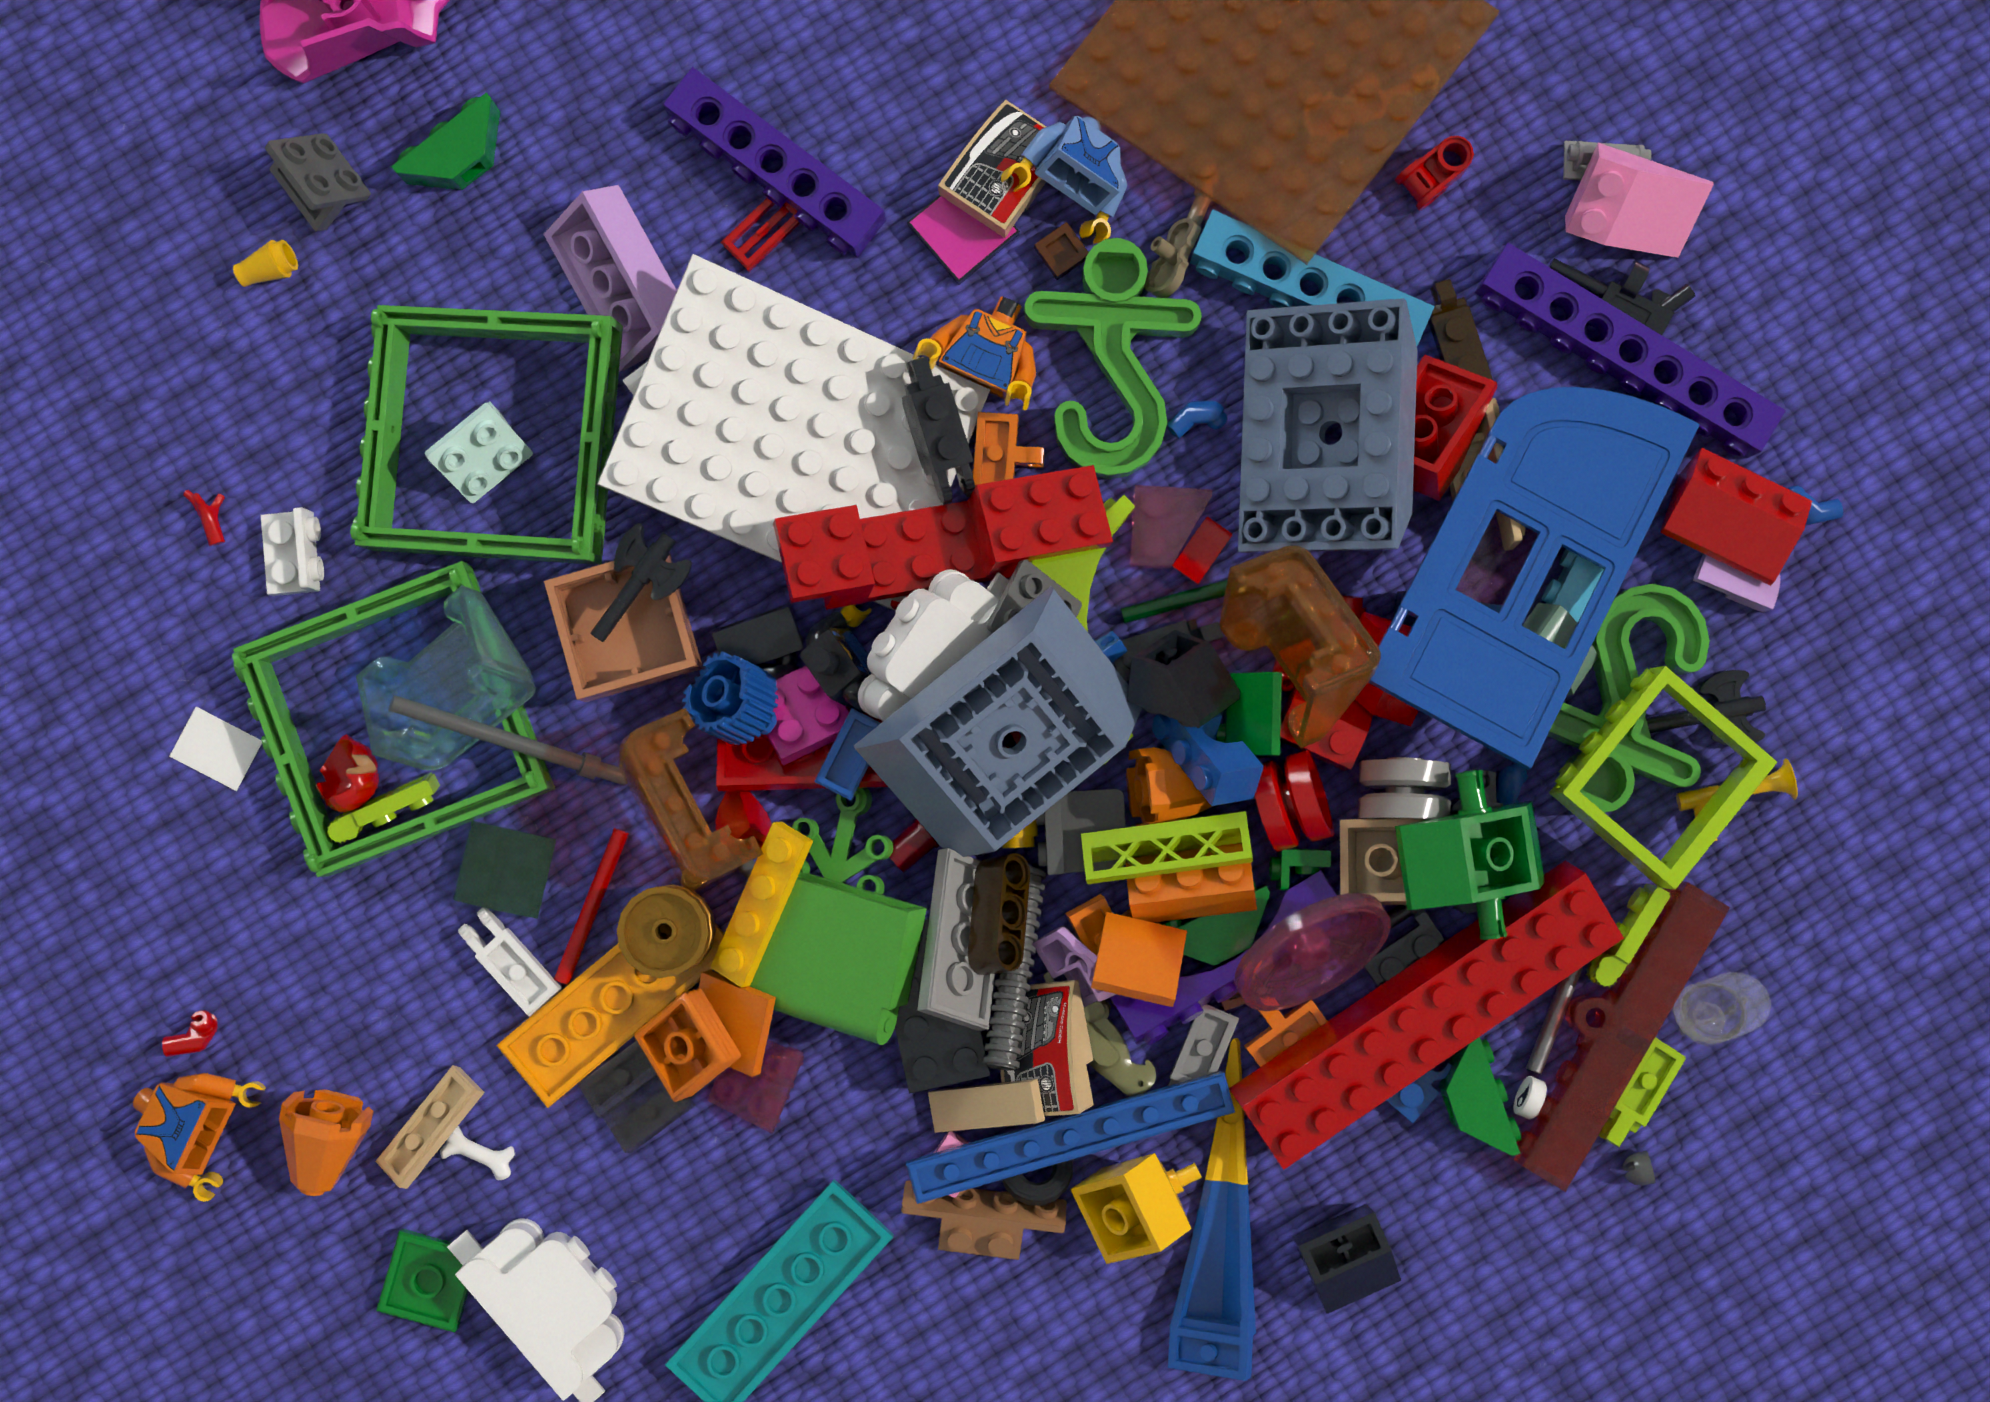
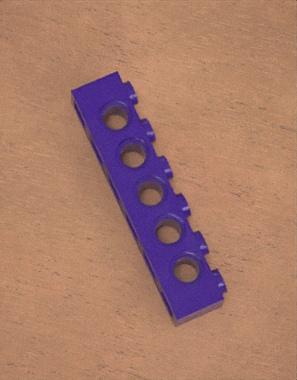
[663,66,886,258]

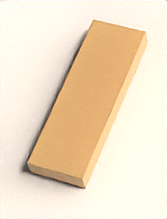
[375,1065,485,1189]
[928,1079,1045,1133]

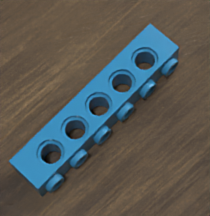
[1190,209,1435,346]

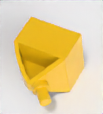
[1070,1153,1202,1264]

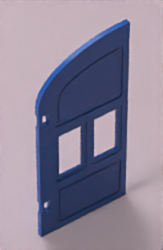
[1362,387,1700,770]

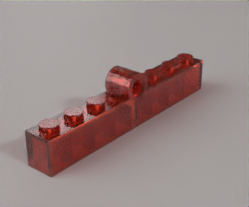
[1513,881,1730,1192]

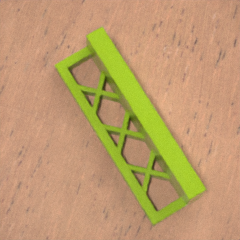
[1081,811,1253,884]

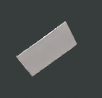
[169,707,262,791]

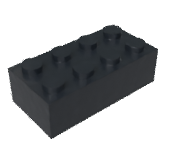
[895,918,990,1094]

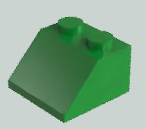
[1215,672,1282,758]

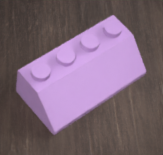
[544,185,677,372]

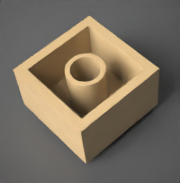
[1340,818,1425,905]

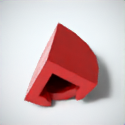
[715,791,772,856]

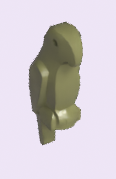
[1043,972,1156,1096]

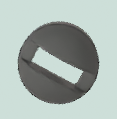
[1622,1151,1656,1186]

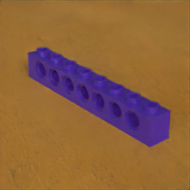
[1474,243,1786,458]

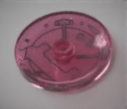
[1234,893,1391,1011]

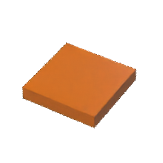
[1091,912,1187,1007]
[699,970,776,1077]

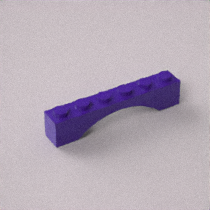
[1110,871,1346,1045]

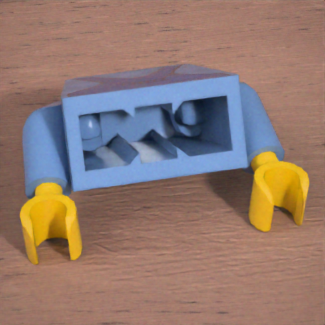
[1001,116,1127,244]

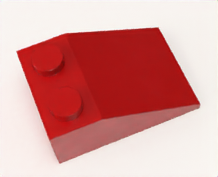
[1413,355,1497,501]

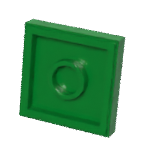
[376,1229,469,1333]

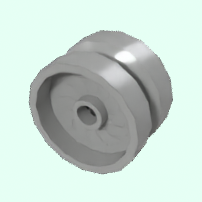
[1358,757,1451,820]

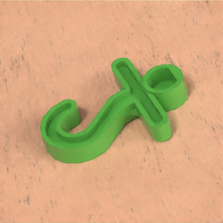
[1024,238,1202,479]
[1547,584,1710,813]

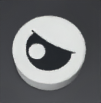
[1513,1076,1547,1120]

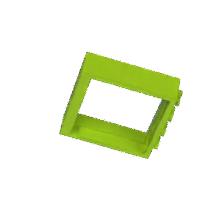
[1549,666,1777,890]

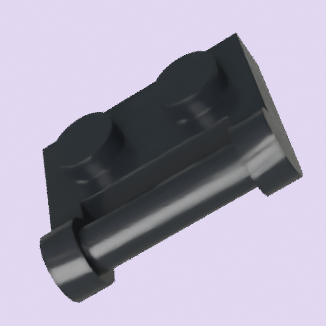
[1344,905,1445,988]

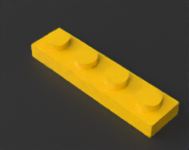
[710,821,813,988]

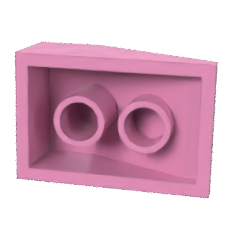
[1565,143,1714,258]

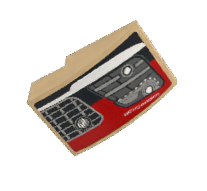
[938,100,1046,238]
[1001,980,1094,1116]

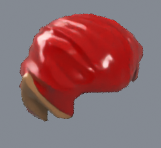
[315,734,379,812]

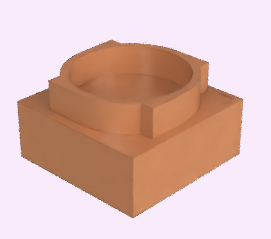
[544,552,703,702]

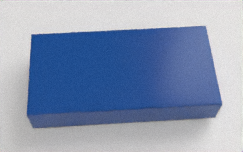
[814,708,881,800]

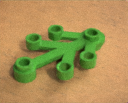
[792,787,893,895]

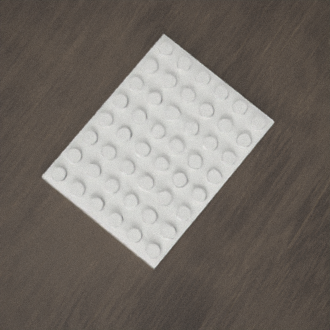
[597,254,990,611]

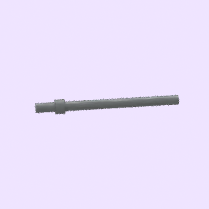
[388,695,630,786]

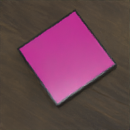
[907,195,1020,285]

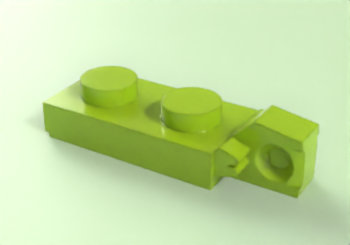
[1597,1034,1686,1147]

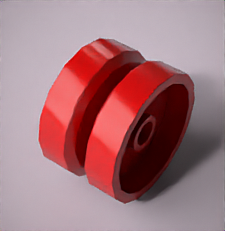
[1255,750,1334,852]

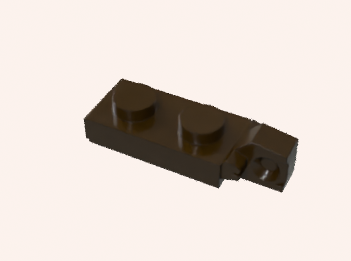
[1428,279,1493,380]

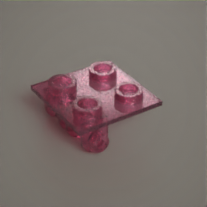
[707,1039,804,1133]

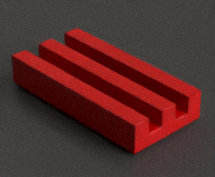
[721,198,800,272]

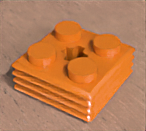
[634,988,741,1102]

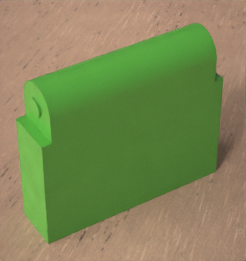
[750,871,927,1045]

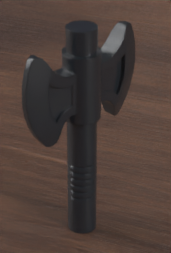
[590,523,692,642]
[1646,670,1766,746]

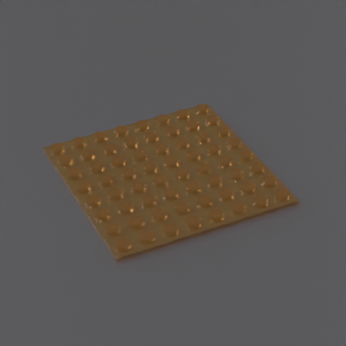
[1049,0,1500,265]

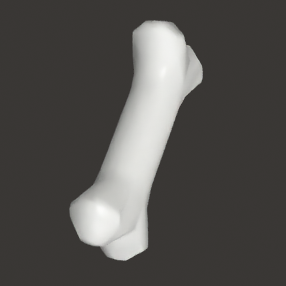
[440,1126,515,1181]

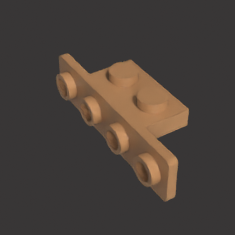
[901,1180,1067,1260]

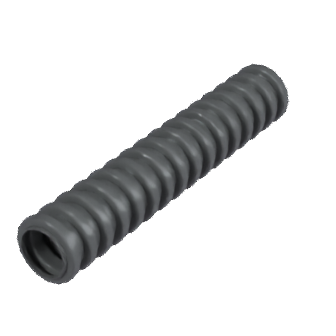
[982,866,1047,1071]

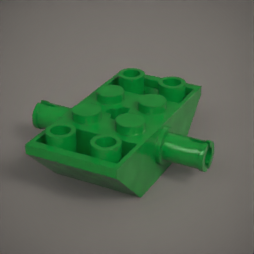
[1395,769,1545,940]

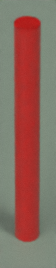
[554,828,629,985]

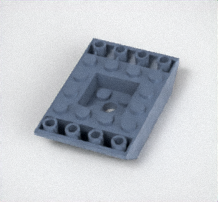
[1238,298,1418,553]
[854,586,1142,857]

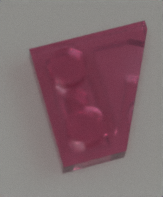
[1130,485,1213,569]

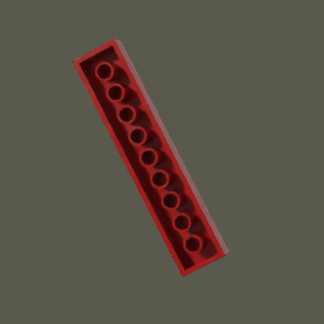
[1229,860,1624,1170]

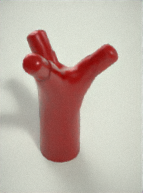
[183,490,225,546]

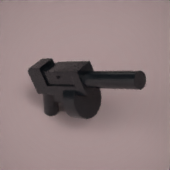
[1549,258,1696,335]

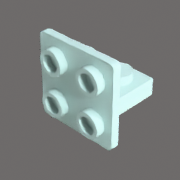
[425,401,533,503]

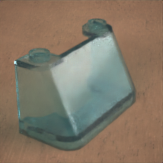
[356,585,536,771]

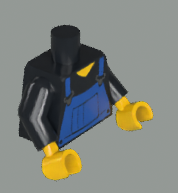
[800,605,872,713]

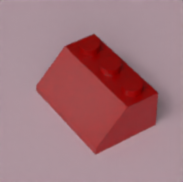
[1660,448,1812,586]

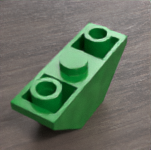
[391,92,500,190]
[1161,884,1270,966]
[1438,1037,1522,1156]

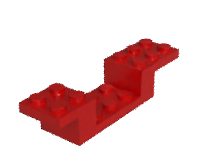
[773,465,1113,610]

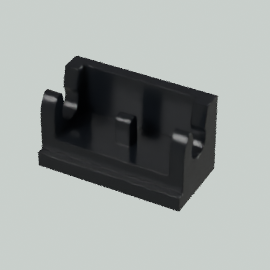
[712,603,804,665]

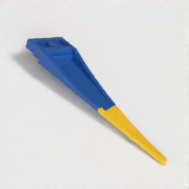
[1168,1038,1256,1381]

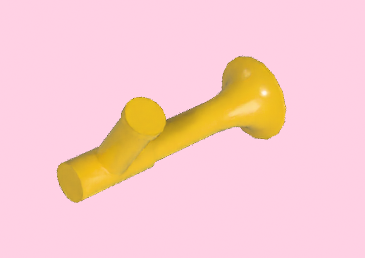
[1676,758,1798,841]

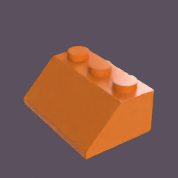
[1126,843,1257,922]

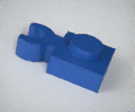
[1386,1062,1452,1123]

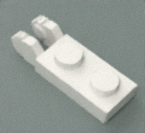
[458,906,562,1017]

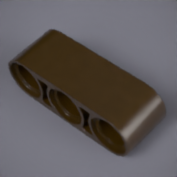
[968,853,1030,975]

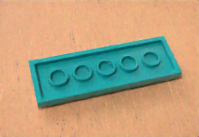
[665,1179,894,1402]

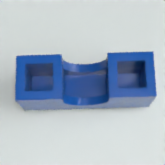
[1152,713,1264,806]

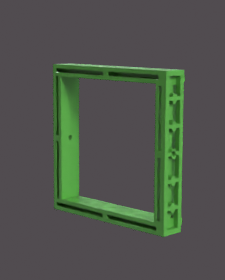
[350,305,623,565]
[232,561,555,877]

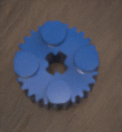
[682,652,778,745]

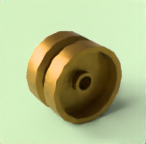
[617,884,716,978]

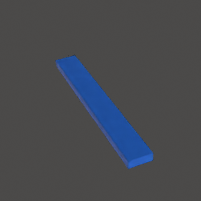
[906,1071,1235,1204]

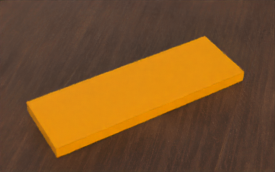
[496,923,724,1108]

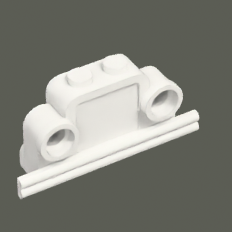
[858,569,1009,721]
[447,1218,624,1402]

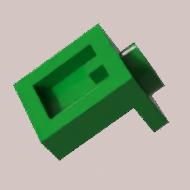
[1269,848,1331,890]

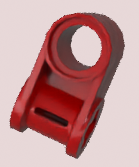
[1394,136,1474,211]

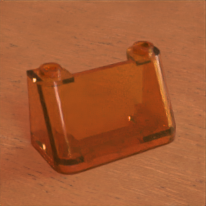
[1219,545,1381,748]
[618,708,763,891]

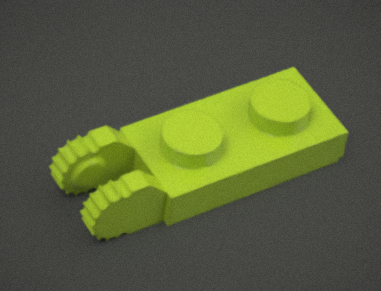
[327,772,440,843]
[1586,883,1670,987]

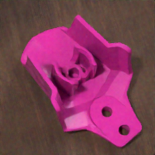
[260,0,450,83]

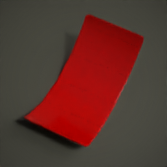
[1172,517,1233,584]

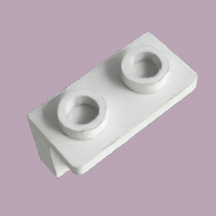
[261,507,324,596]

